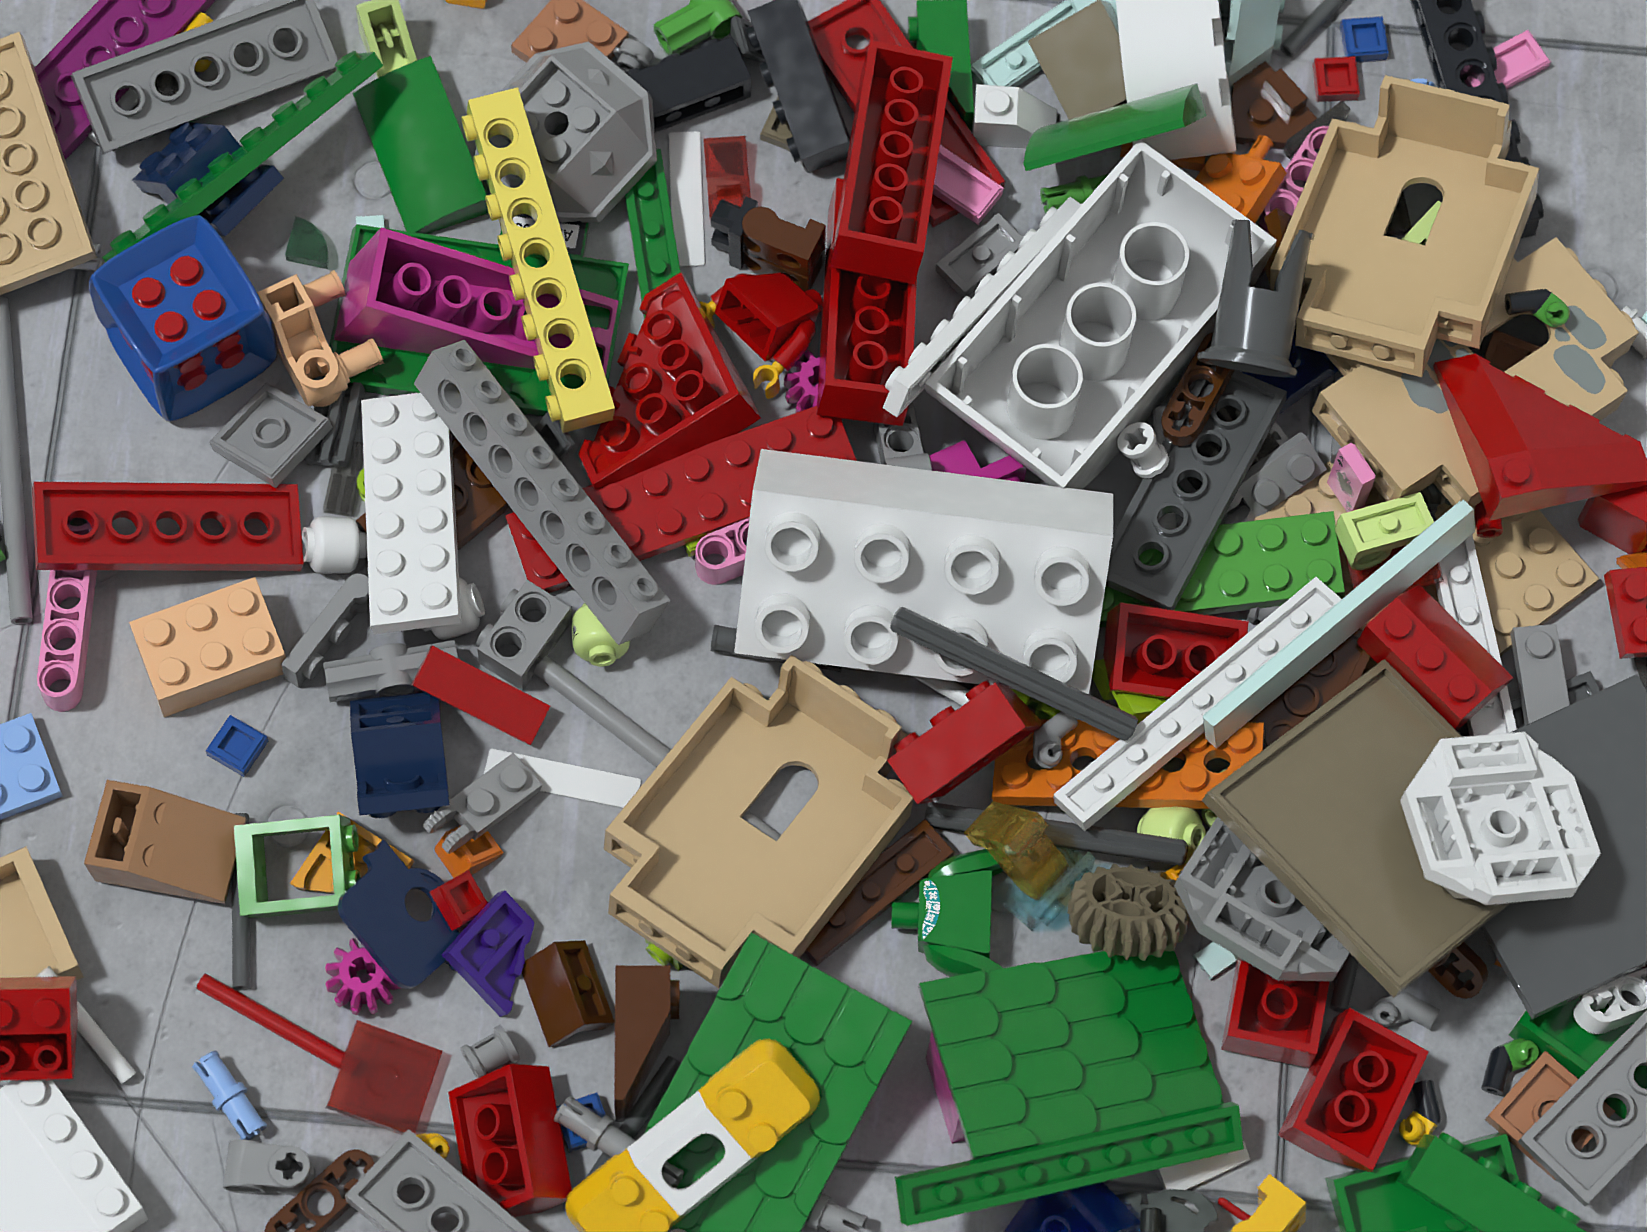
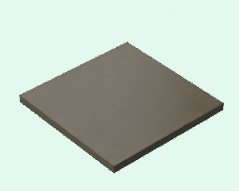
[1202,659,1510,998]

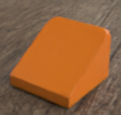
[434,826,504,878]

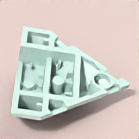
[1224,0,1285,92]

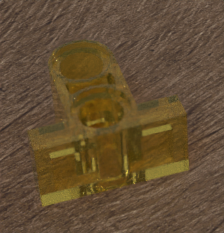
[964,801,1069,900]

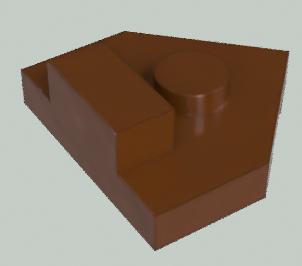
[1231,61,1319,150]

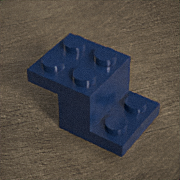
[132,123,284,237]
[350,693,450,818]

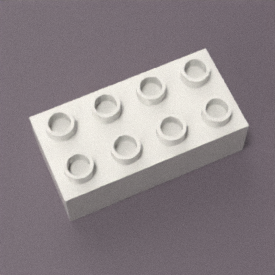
[734,449,1113,694]

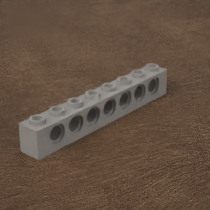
[414,339,671,645]

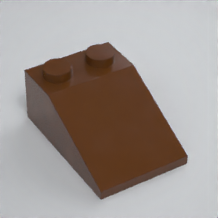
[614,965,680,1122]

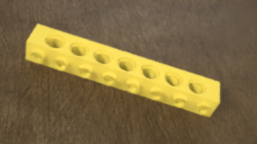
[461,87,615,433]

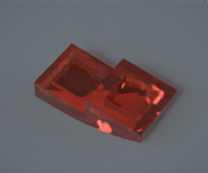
[703,136,751,221]

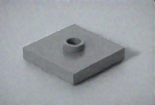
[209,382,333,488]

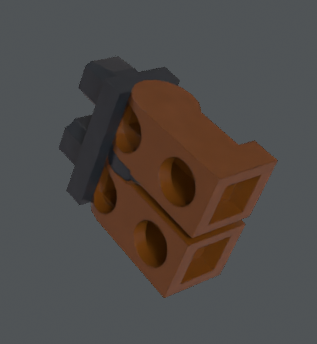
[711,197,826,291]

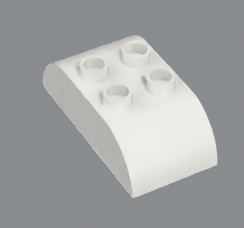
[924,140,1277,490]

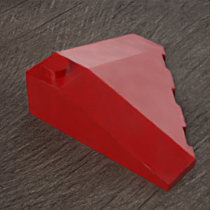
[579,272,761,489]
[1433,354,1647,521]

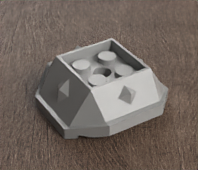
[475,42,657,223]
[1174,817,1350,981]

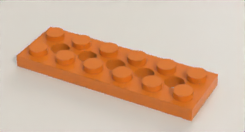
[992,719,1265,809]

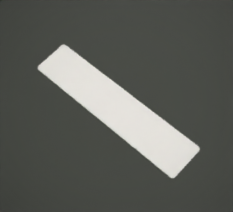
[669,132,705,266]
[484,749,641,808]

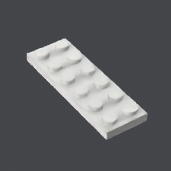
[361,392,461,634]

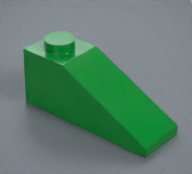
[907,0,974,131]

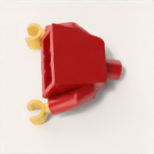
[699,273,823,399]

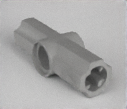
[323,640,458,702]

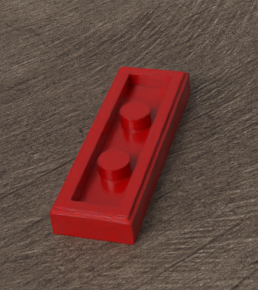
[411,645,551,745]

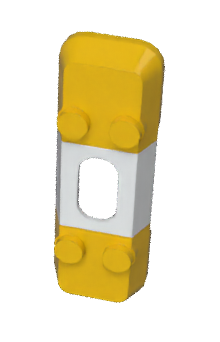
[565,1039,820,1232]

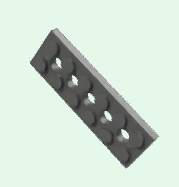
[1106,365,1287,610]

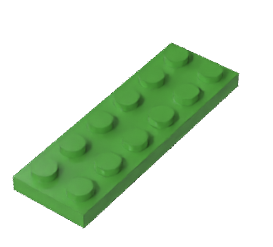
[1099,511,1345,628]

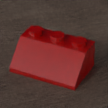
[1357,585,1514,731]
[1103,603,1249,699]
[887,680,1043,804]
[1278,1008,1429,1172]
[448,1064,572,1217]

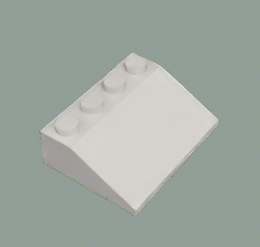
[0,1079,149,1232]

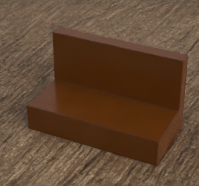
[522,940,615,1047]

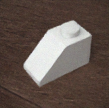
[972,84,1057,149]

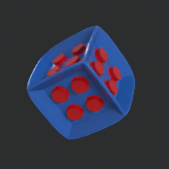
[89,215,277,422]

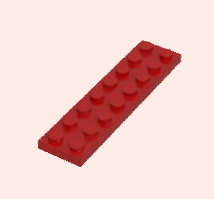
[505,406,857,593]

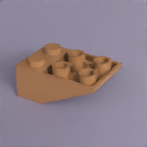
[84,780,247,904]

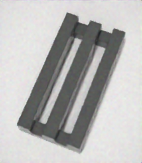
[304,382,365,467]

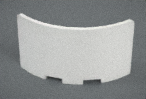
[1116,0,1237,160]

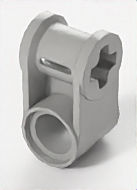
[223,1140,316,1196]

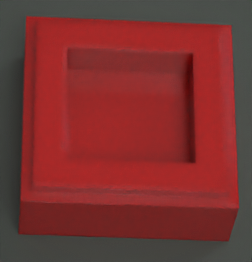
[1312,56,1360,102]
[429,869,488,931]

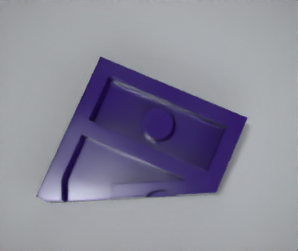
[441,890,535,1017]

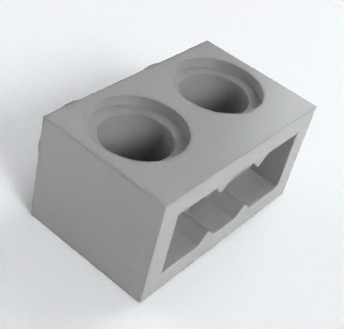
[476,580,572,691]

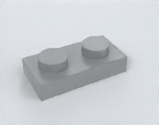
[935,213,1023,298]

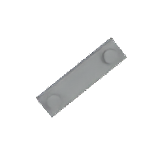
[1510,624,1570,725]

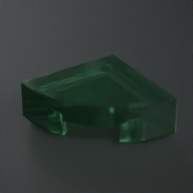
[285,217,329,269]

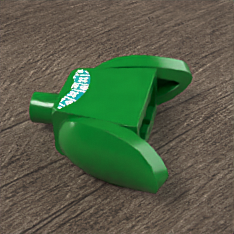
[891,838,1021,977]

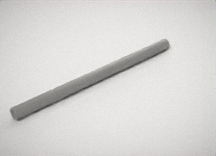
[0,296,33,625]
[534,656,781,841]

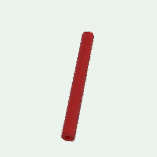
[196,973,361,1077]

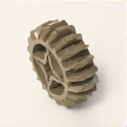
[1067,863,1190,961]

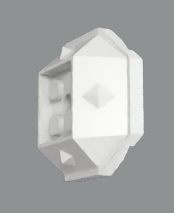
[1400,732,1601,905]

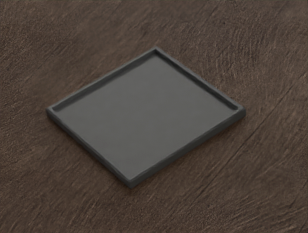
[1481,674,1647,1019]

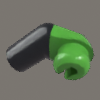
[1505,289,1570,327]
[1481,1038,1539,1095]

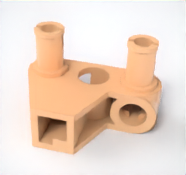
[257,270,384,407]

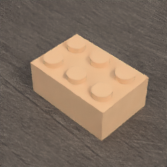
[129,577,286,717]

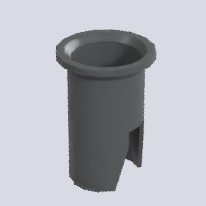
[1197,219,1314,378]

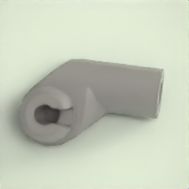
[1033,711,1078,768]
[1372,991,1440,1030]

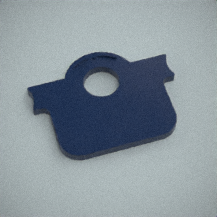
[338,840,460,989]

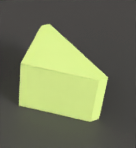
[356,0,417,78]

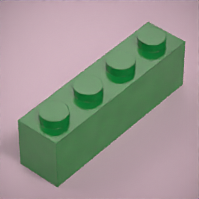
[1396,1132,1586,1232]

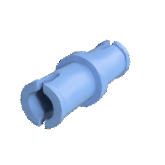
[192,1050,267,1140]

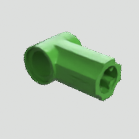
[653,0,742,55]

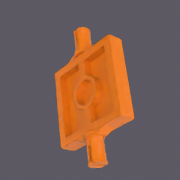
[1195,135,1287,223]

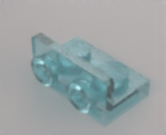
[993,844,1095,931]

